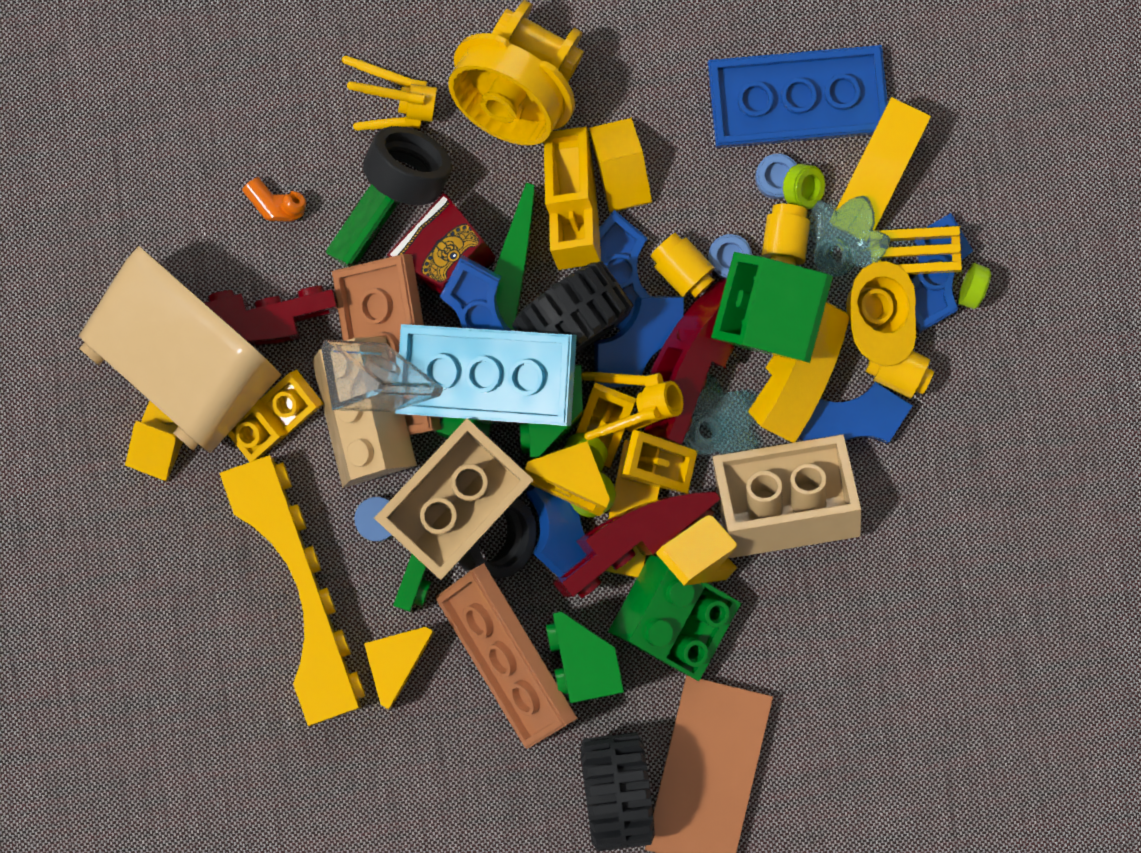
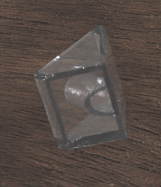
[321,340,444,412]

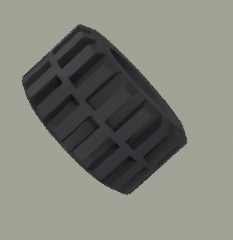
[512,261,634,355]
[580,732,655,852]

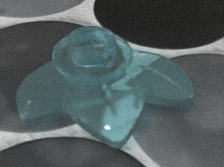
[809,196,890,277]
[684,375,759,455]

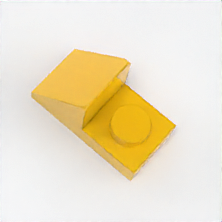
[125,400,183,482]
[656,515,737,586]

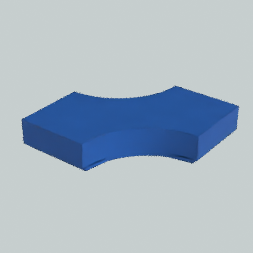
[599,210,649,331]
[912,213,973,334]
[440,255,512,331]
[594,296,684,387]
[798,382,913,444]
[526,485,587,577]

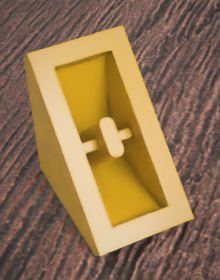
[589,118,652,213]
[576,382,636,468]
[621,430,698,494]
[524,441,610,517]
[364,627,435,709]

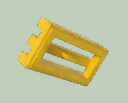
[871,226,962,275]

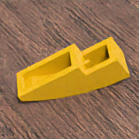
[829,97,931,242]
[544,126,601,270]
[748,301,850,443]

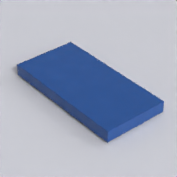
[707,45,888,149]

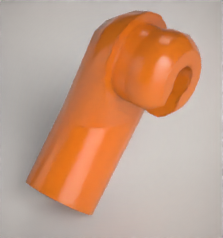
[242,177,306,222]

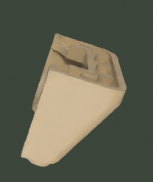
[79,246,282,453]

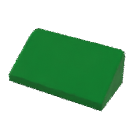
[326,184,400,268]

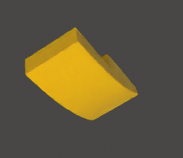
[228,370,324,462]

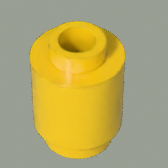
[761,204,810,266]
[650,232,715,298]
[865,351,934,399]

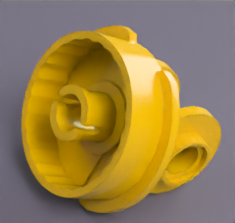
[448,0,584,146]

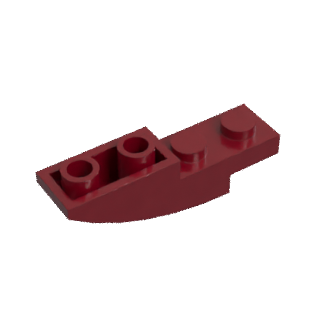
[644,278,734,444]
[204,285,338,346]
[553,492,721,598]

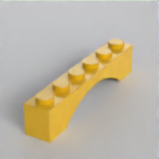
[219,455,366,726]

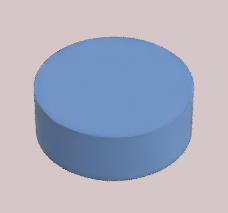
[755,154,797,199]
[708,234,752,278]
[354,497,392,542]

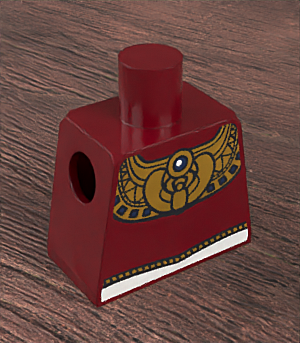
[387,193,496,295]

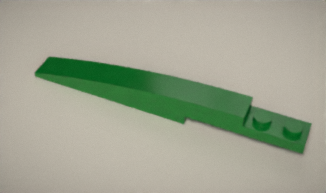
[393,182,535,613]

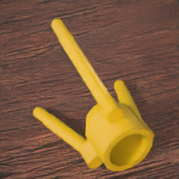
[342,56,437,131]
[581,372,684,440]

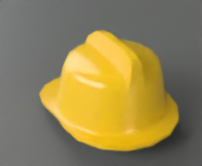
[846,261,916,366]

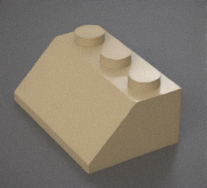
[312,336,417,488]
[374,418,533,580]
[712,434,861,558]

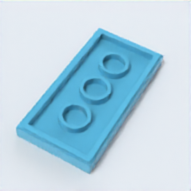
[395,324,577,426]

